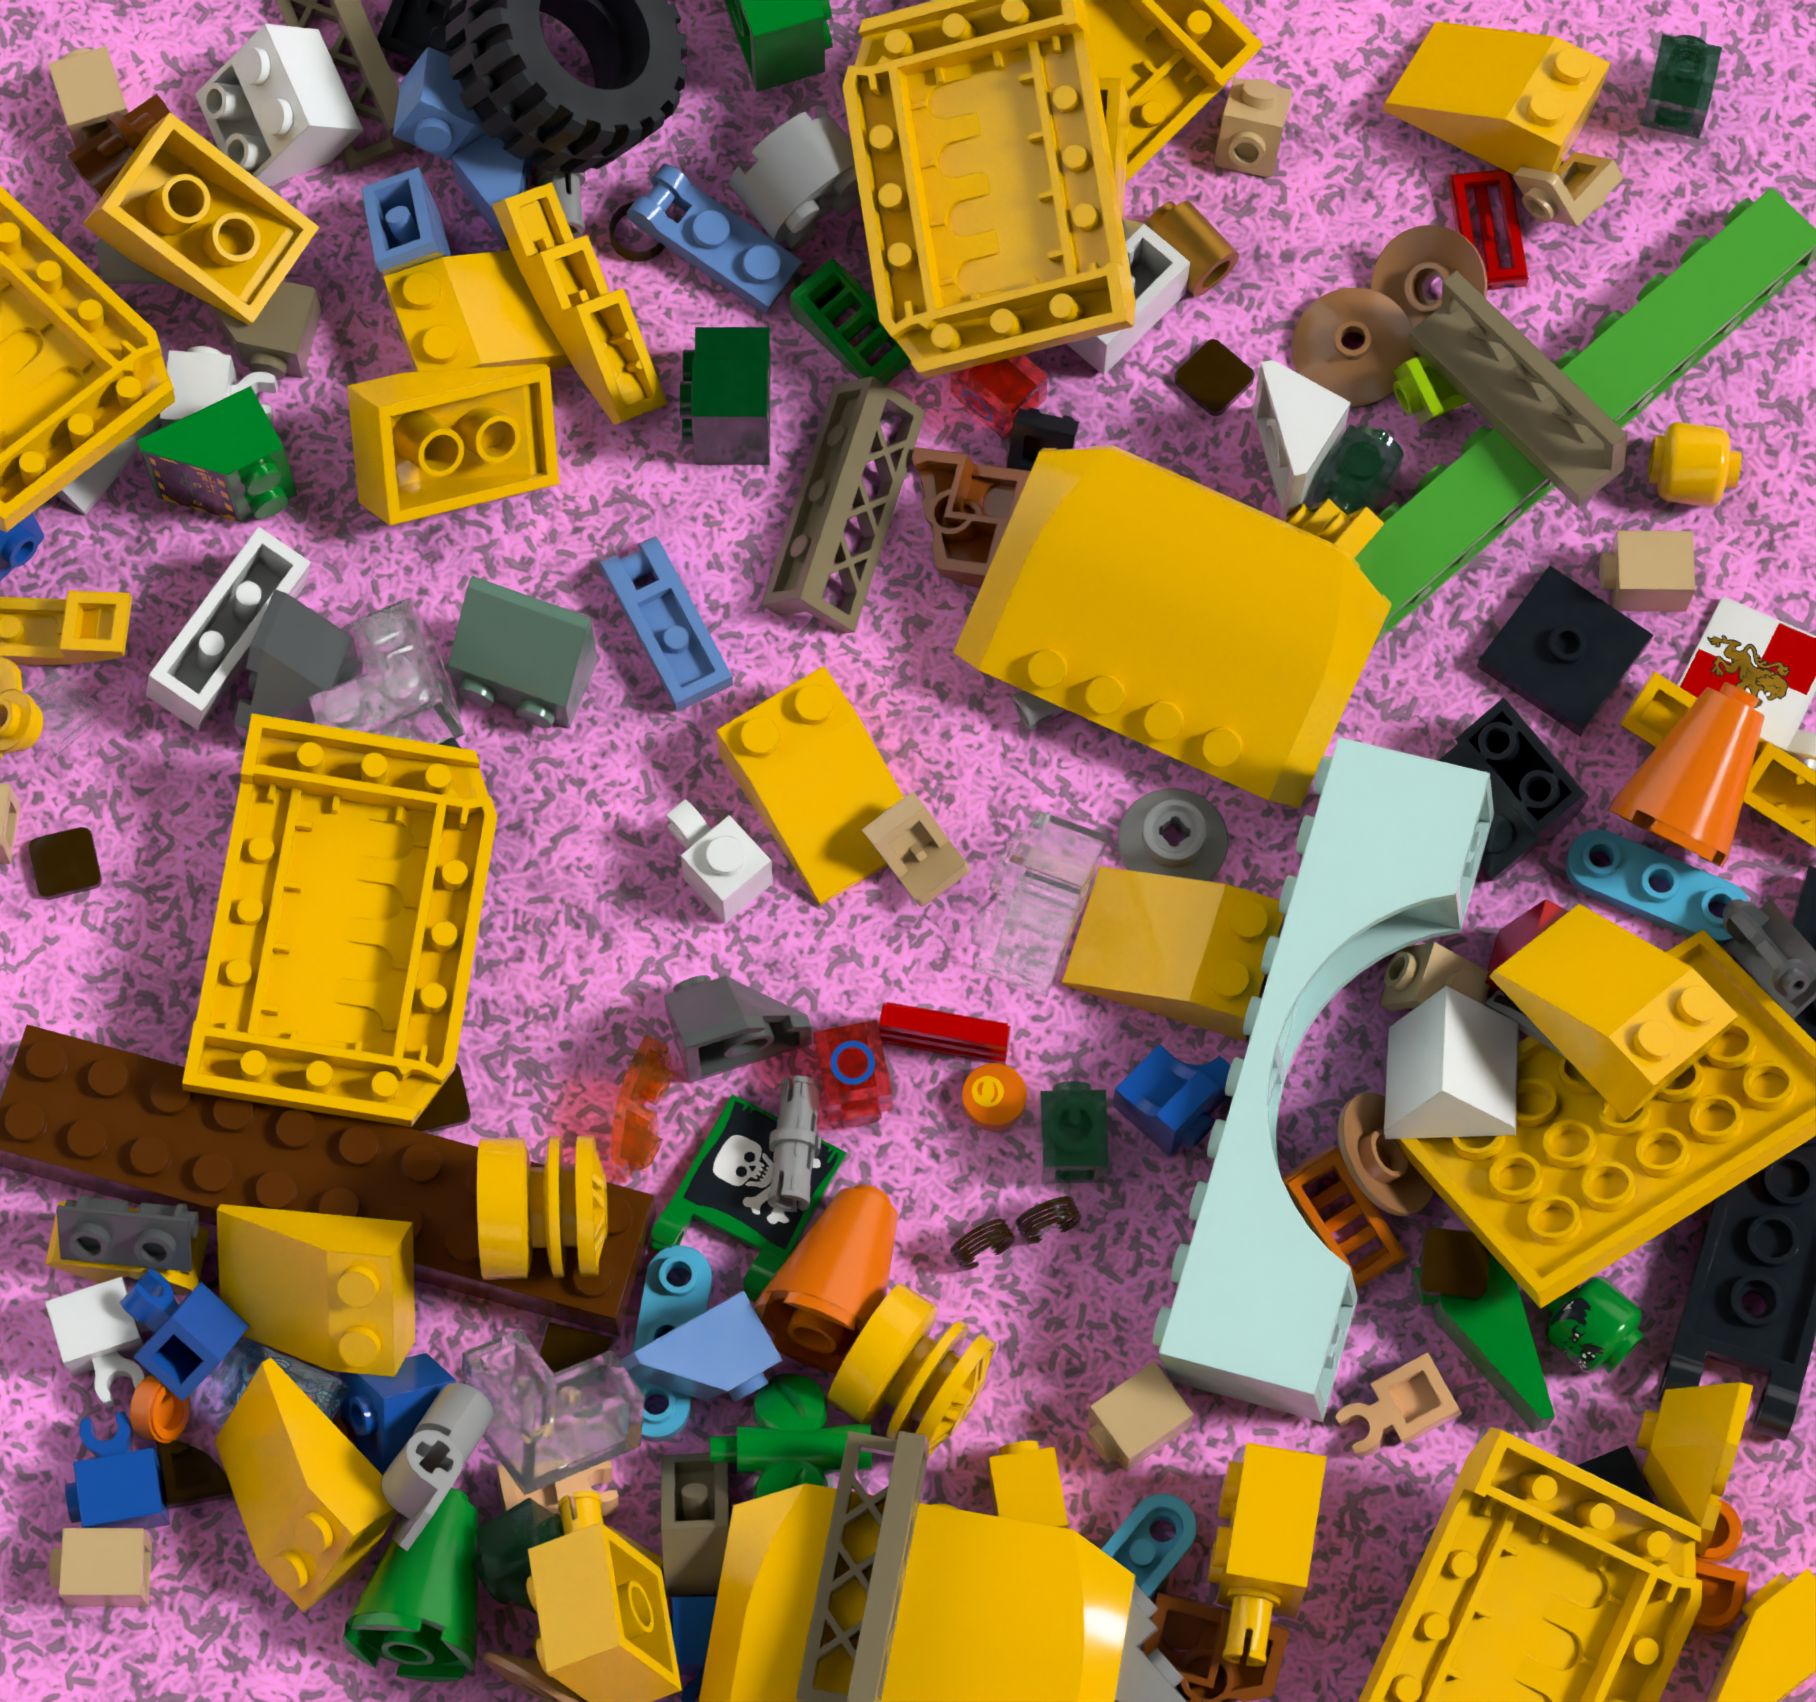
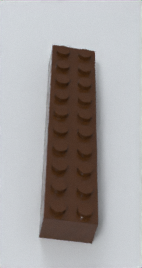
[0,1024,656,1336]

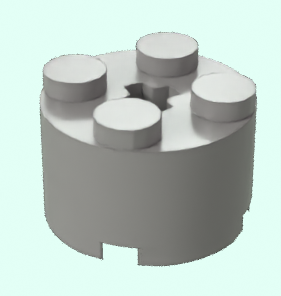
[729,107,861,252]

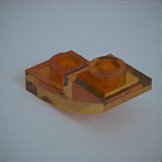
[611,1034,674,1184]

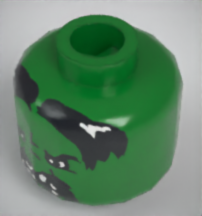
[1545,1275,1644,1374]

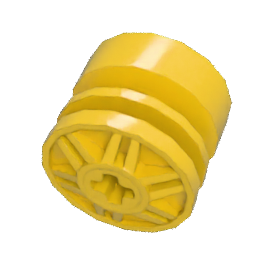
[477,1135,608,1280]
[827,1283,997,1458]

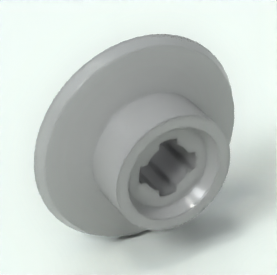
[1118,788,1228,881]

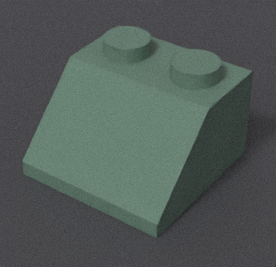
[448,576,597,728]

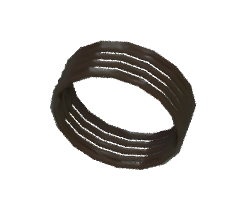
[609,201,665,262]
[1015,1196,1081,1244]
[950,1218,1015,1271]

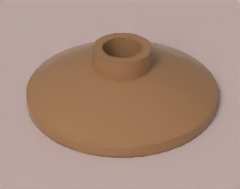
[1370,225,1487,329]
[1292,287,1415,408]
[1338,1093,1434,1216]
[482,1652,587,1702]

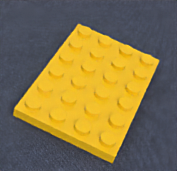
[1396,929,1816,1309]

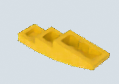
[491,182,668,425]
[1618,671,1816,848]

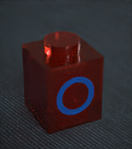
[950,354,1048,440]
[813,1020,893,1127]

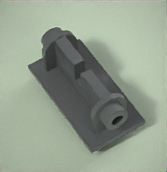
[1722,899,1816,1019]
[56,1194,199,1272]

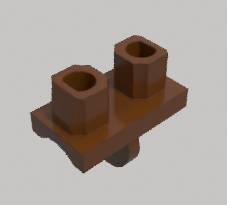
[67,94,170,199]

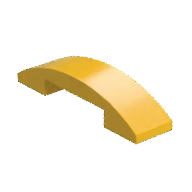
[0,590,132,665]

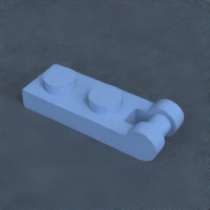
[627,164,803,315]
[599,536,733,712]

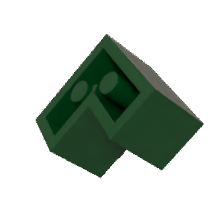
[680,327,771,465]

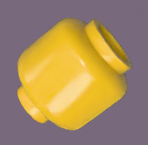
[1647,422,1742,507]

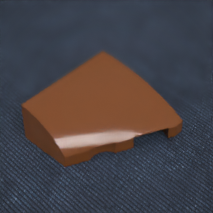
[912,447,1031,588]
[1142,1590,1290,1702]

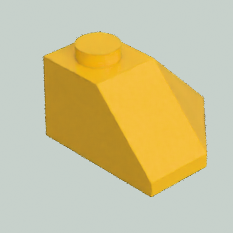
[1635,1382,1753,1556]

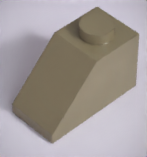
[201,281,322,380]
[661,1453,730,1597]

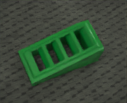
[789,258,912,385]

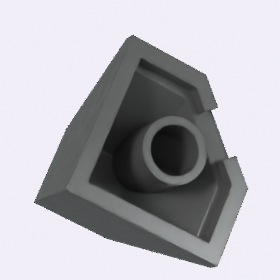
[234,589,363,746]
[664,975,812,1083]

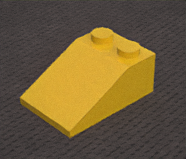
[1382,21,1611,175]
[83,112,319,325]
[383,250,572,372]
[347,364,559,526]
[716,666,904,906]
[1062,866,1285,1042]
[1490,904,1739,1120]
[217,1204,415,1377]
[214,1357,398,1612]
[1705,1568,1816,1702]

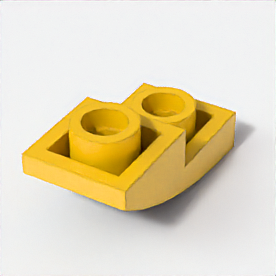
[1284,498,1385,558]

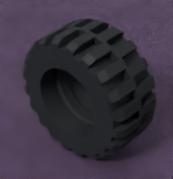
[446,0,687,174]

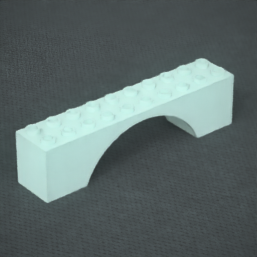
[1152,737,1494,1422]

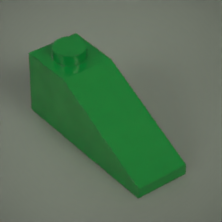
[1412,1253,1555,1433]

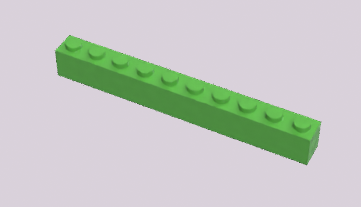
[1354,187,1816,644]

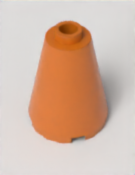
[1608,682,1765,868]
[753,1184,898,1373]

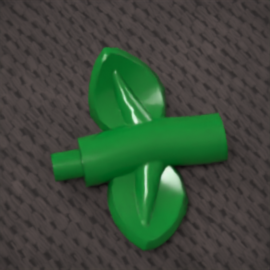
[710,1374,872,1499]

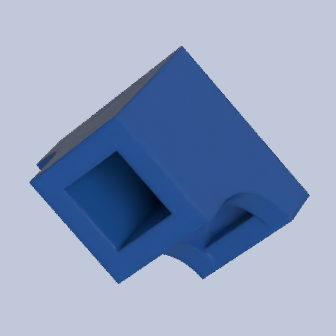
[1112,1044,1231,1157]
[340,1353,456,1475]

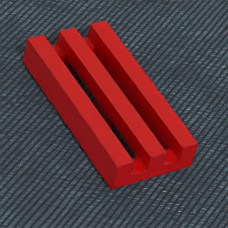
[1448,169,1529,290]
[879,1002,1011,1065]

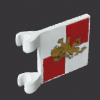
[1677,596,1816,771]

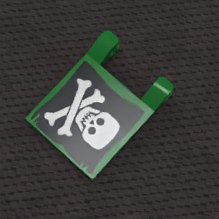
[651,1094,847,1302]

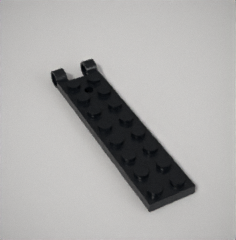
[1657,866,1816,1441]

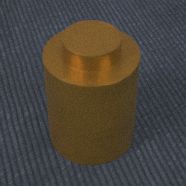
[1146,201,1239,296]

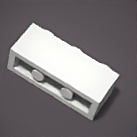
[146,527,311,731]

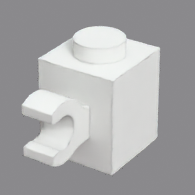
[160,346,278,427]
[666,799,773,923]
[45,1276,151,1408]

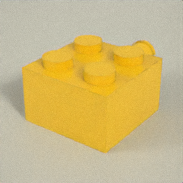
[1207,1442,1327,1667]
[526,1491,682,1702]

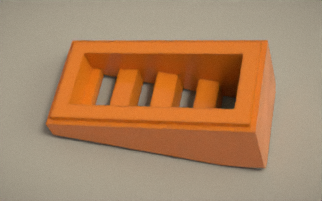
[1281,1145,1407,1290]

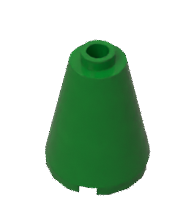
[342,1488,478,1682]

